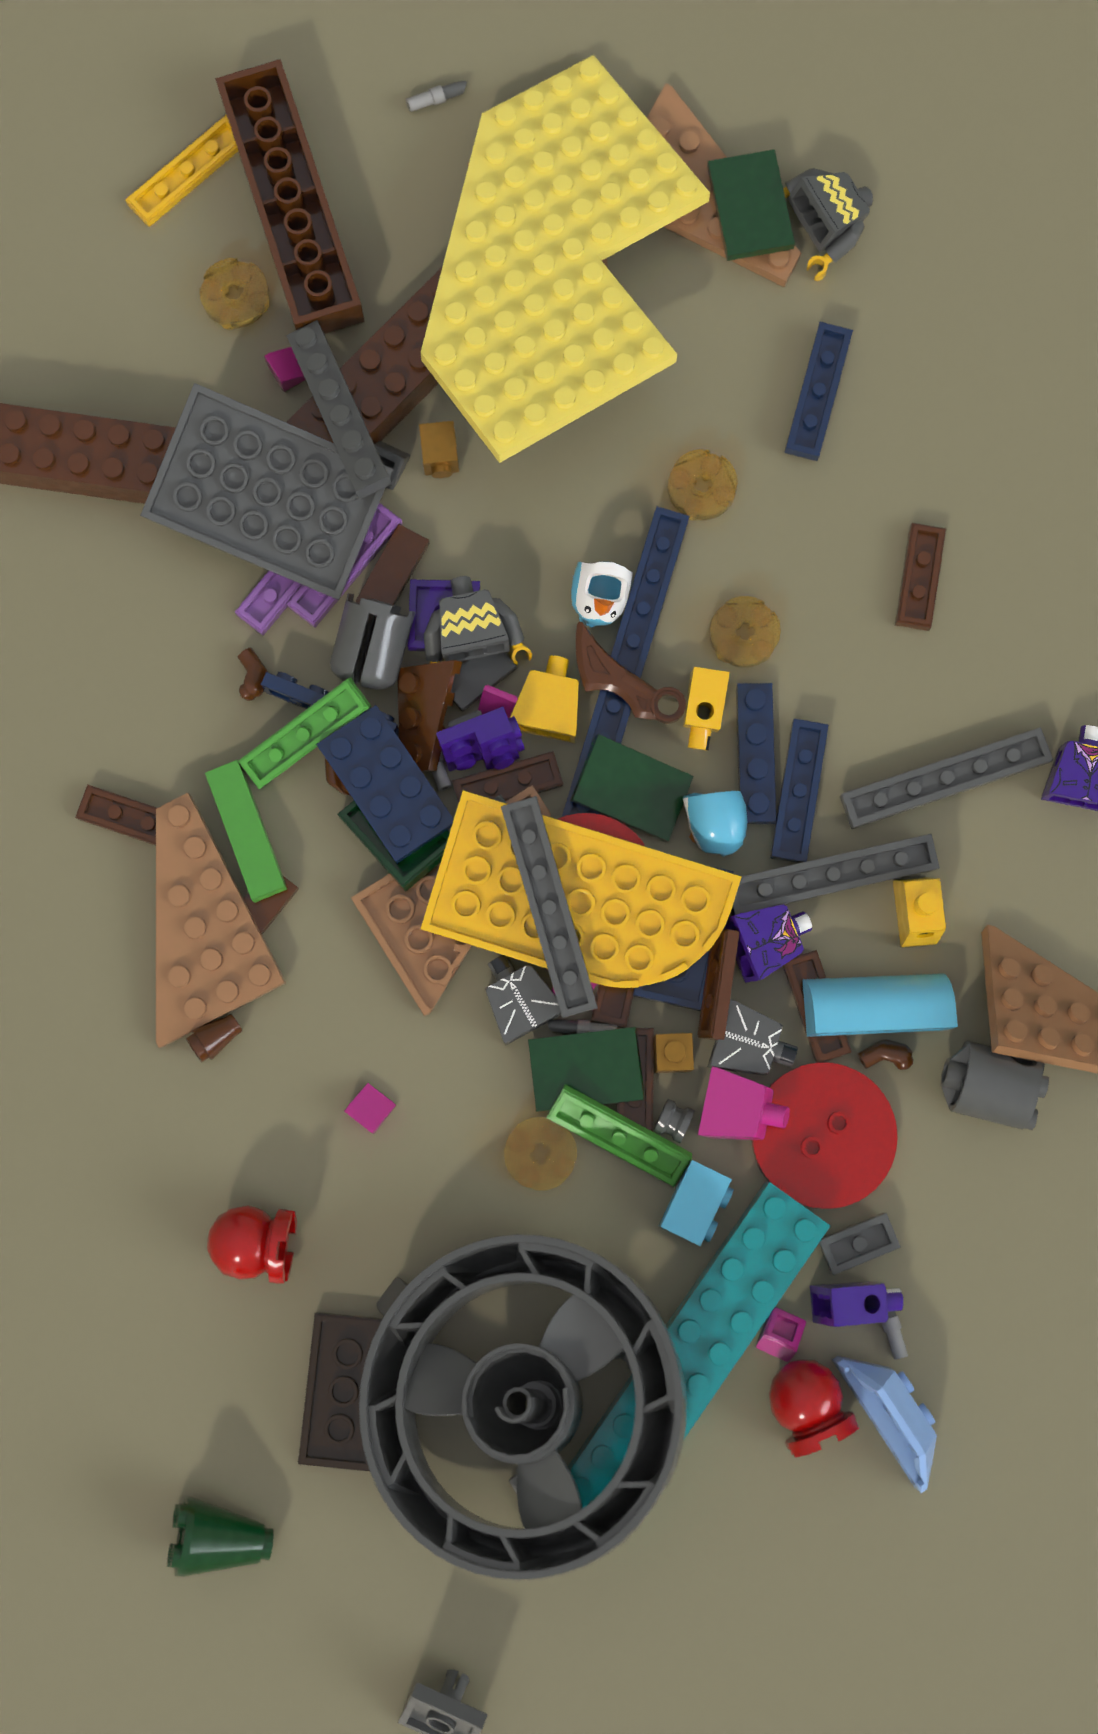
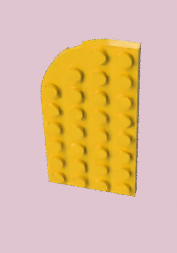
[421,790,741,988]

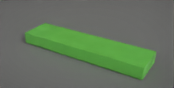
[238,678,372,789]
[205,759,287,903]
[546,1084,692,1187]

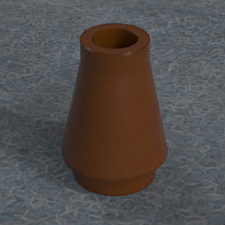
[186,1014,242,1062]

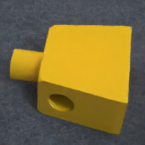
[510,655,579,743]
[683,667,730,751]
[893,877,946,948]

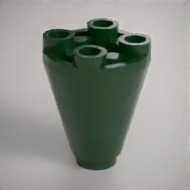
[167,1497,274,1577]

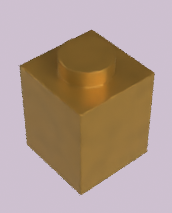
[419,420,459,478]
[654,1033,694,1073]

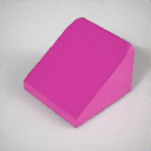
[264,347,306,392]
[478,685,518,718]
[344,1083,396,1134]
[756,1307,807,1362]

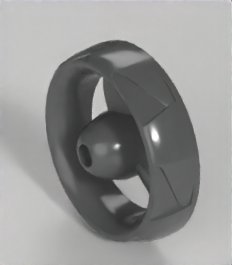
[359,1235,687,1580]

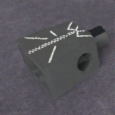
[485,955,561,1045]
[707,999,798,1075]

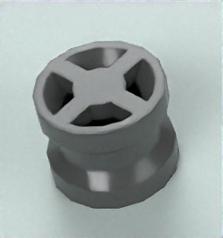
[654,1099,695,1143]

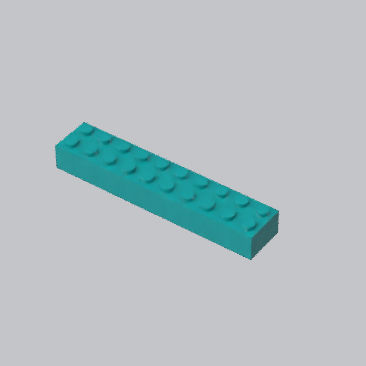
[567,1182,830,1508]

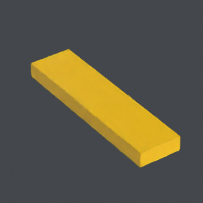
[125,115,238,227]

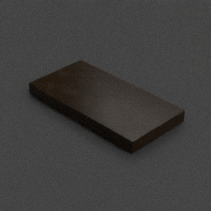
[298,1312,382,1471]

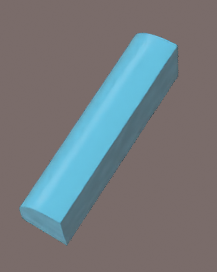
[802,973,958,1037]

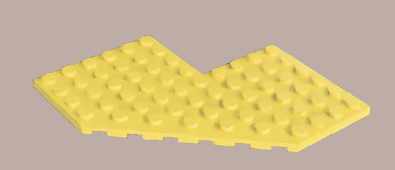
[421,55,710,463]

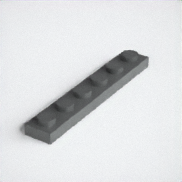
[286,320,392,499]
[839,727,1053,829]
[501,796,598,1018]
[731,834,940,915]

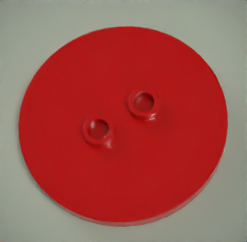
[751,1062,898,1209]

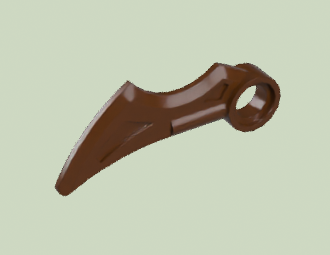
[576,621,686,724]

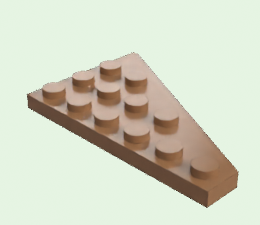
[647,83,801,287]
[351,785,551,1017]
[156,793,286,1048]
[981,925,1098,1074]

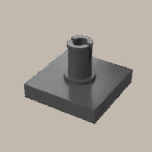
[398,1669,488,1734]

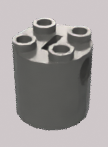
[941,1041,1049,1130]

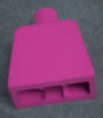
[698,1066,790,1140]

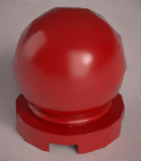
[207,1205,297,1284]
[769,1360,859,1458]

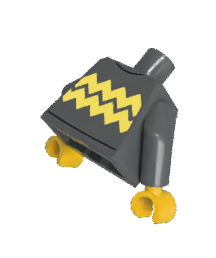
[783,168,873,281]
[424,576,532,665]

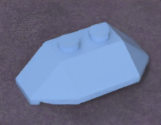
[832,1356,937,1493]

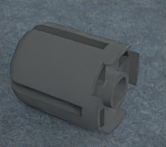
[330,593,415,690]

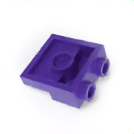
[436,707,525,772]

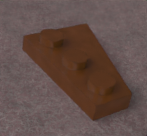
[398,660,462,773]

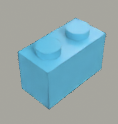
[658,1160,734,1246]

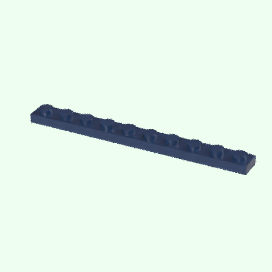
[562,506,690,816]

